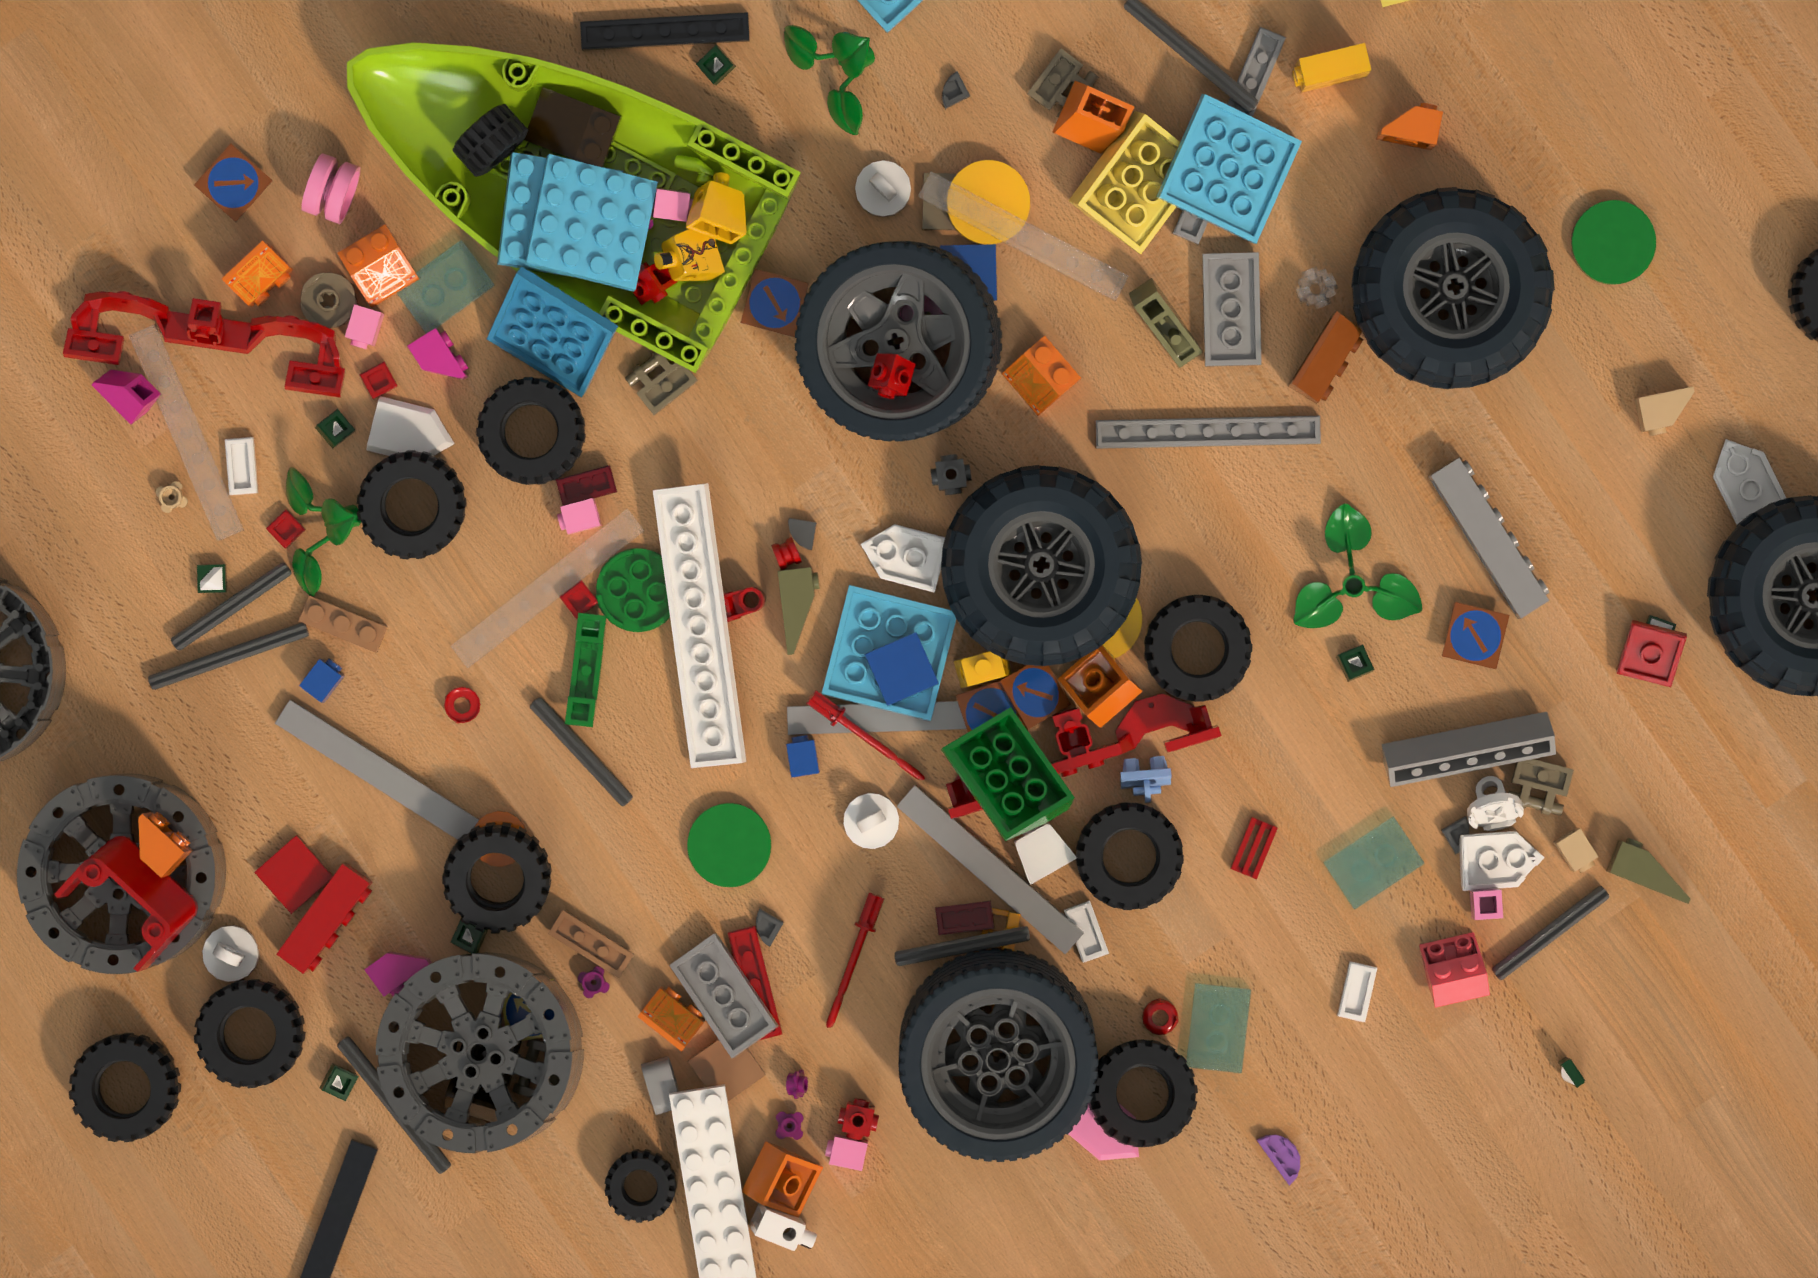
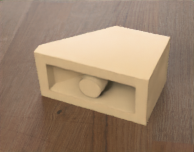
[1634,387,1695,436]

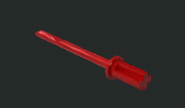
[806,690,925,780]
[826,893,885,1028]

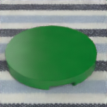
[1571,200,1656,285]
[596,548,670,632]
[687,803,772,887]

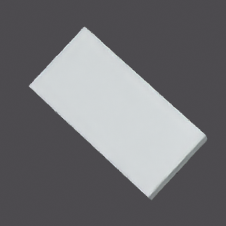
[225,437,258,495]
[1064,900,1109,963]
[1337,961,1377,1022]

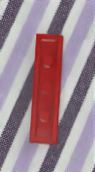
[728,925,783,1040]

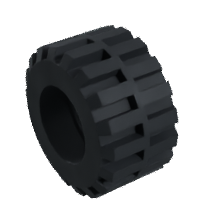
[453,104,528,177]
[605,1149,677,1223]

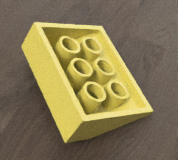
[1068,111,1180,254]

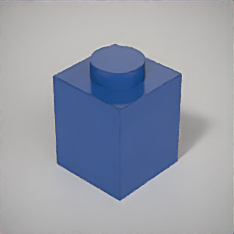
[299,658,345,703]
[786,735,820,778]

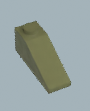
[1129,278,1203,368]
[778,567,820,655]
[1607,838,1690,904]

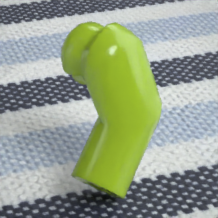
[674,155,714,185]

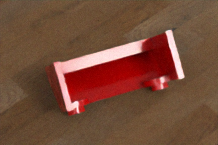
[54,836,198,972]

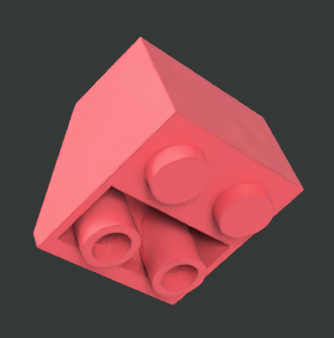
[1419,932,1490,1008]

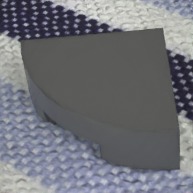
[942,71,970,110]
[788,518,817,550]
[1441,816,1470,854]
[756,909,784,947]

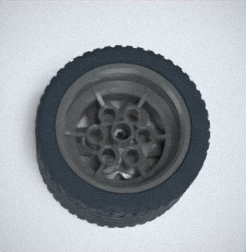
[898,948,1098,1162]

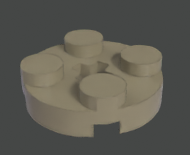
[300,272,358,329]

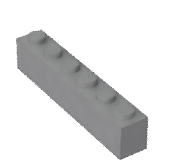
[1428,458,1550,619]
[1382,712,1556,787]

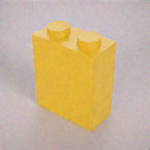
[1292,43,1371,93]

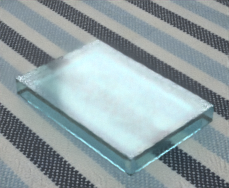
[397,240,495,334]
[1323,816,1425,910]
[1186,983,1251,1073]

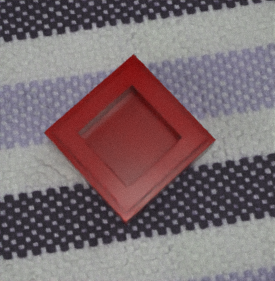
[360,361,398,400]
[266,509,306,549]
[560,580,598,619]

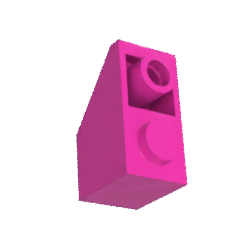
[408,328,469,380]
[92,369,161,425]
[364,951,432,997]

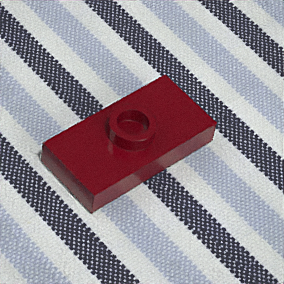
[556,465,617,506]
[935,900,995,935]

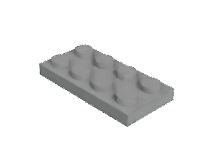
[1202,252,1262,367]
[669,933,779,1058]

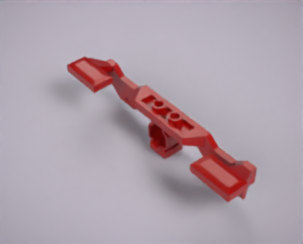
[63,291,346,398]
[946,693,1222,819]

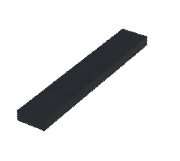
[580,12,750,51]
[300,1139,378,1278]

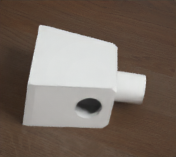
[1014,822,1077,885]
[749,1203,817,1251]

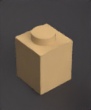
[1553,827,1598,873]

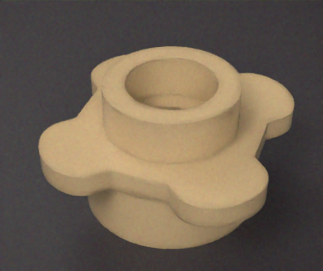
[156,481,188,513]

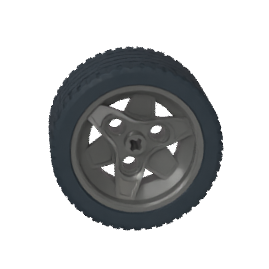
[795,241,1002,442]

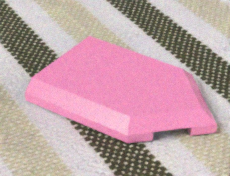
[1069,1103,1139,1160]

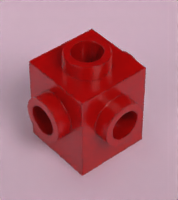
[633,262,678,306]
[868,353,916,399]
[837,1098,879,1140]

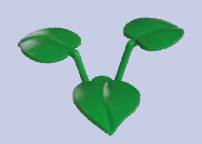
[784,25,875,135]
[286,467,361,597]
[1293,503,1422,628]

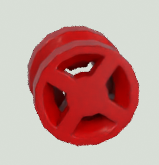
[771,537,802,571]

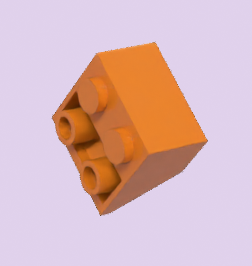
[1052,81,1134,154]
[138,812,193,878]

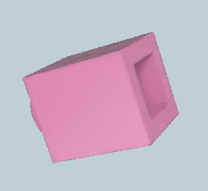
[651,188,693,222]
[345,305,384,349]
[557,498,602,535]
[1470,888,1503,920]
[825,1134,868,1171]

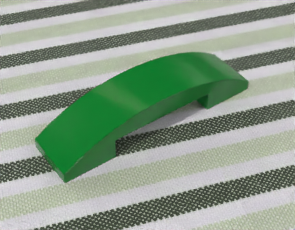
[565,613,607,728]

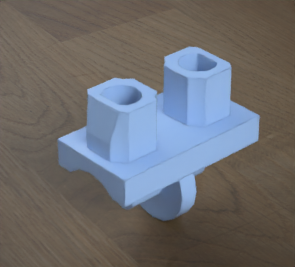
[1120,756,1172,803]

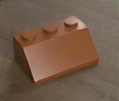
[1288,311,1364,404]

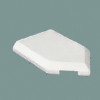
[366,396,455,456]
[1713,439,1786,525]
[861,524,945,593]
[1459,831,1545,891]

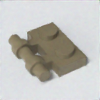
[1027,48,1099,118]
[625,352,698,415]
[1508,759,1574,815]

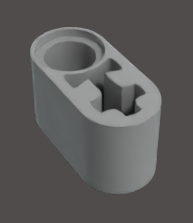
[641,1056,679,1115]

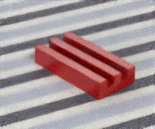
[1230,817,1278,880]

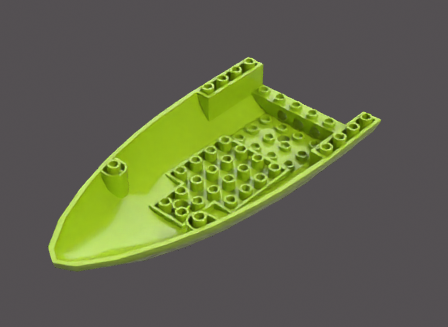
[347,42,801,373]

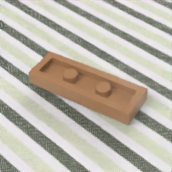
[298,595,388,653]
[548,909,634,978]

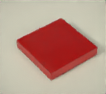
[1616,620,1687,687]
[254,835,333,914]

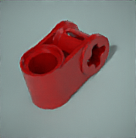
[724,587,766,622]

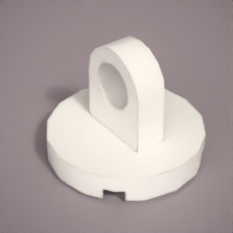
[855,160,911,217]
[1467,776,1524,831]
[843,793,899,849]
[202,925,259,982]

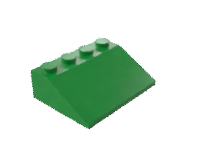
[941,707,1075,841]

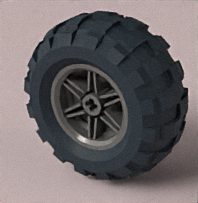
[1351,187,1555,389]
[941,465,1142,666]
[1707,495,1818,696]

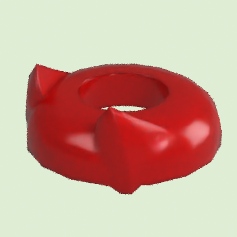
[444,687,481,724]
[1142,998,1179,1035]

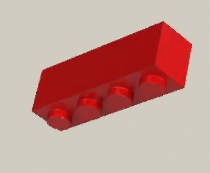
[276,862,373,974]

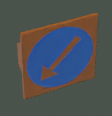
[194,143,273,222]
[740,269,809,337]
[1442,602,1510,669]
[999,665,1071,730]
[956,681,1024,732]

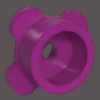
[578,966,610,998]
[786,1070,808,1099]
[775,1111,804,1140]

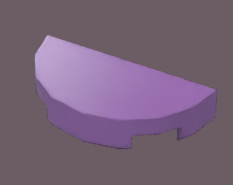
[1256,1134,1300,1186]

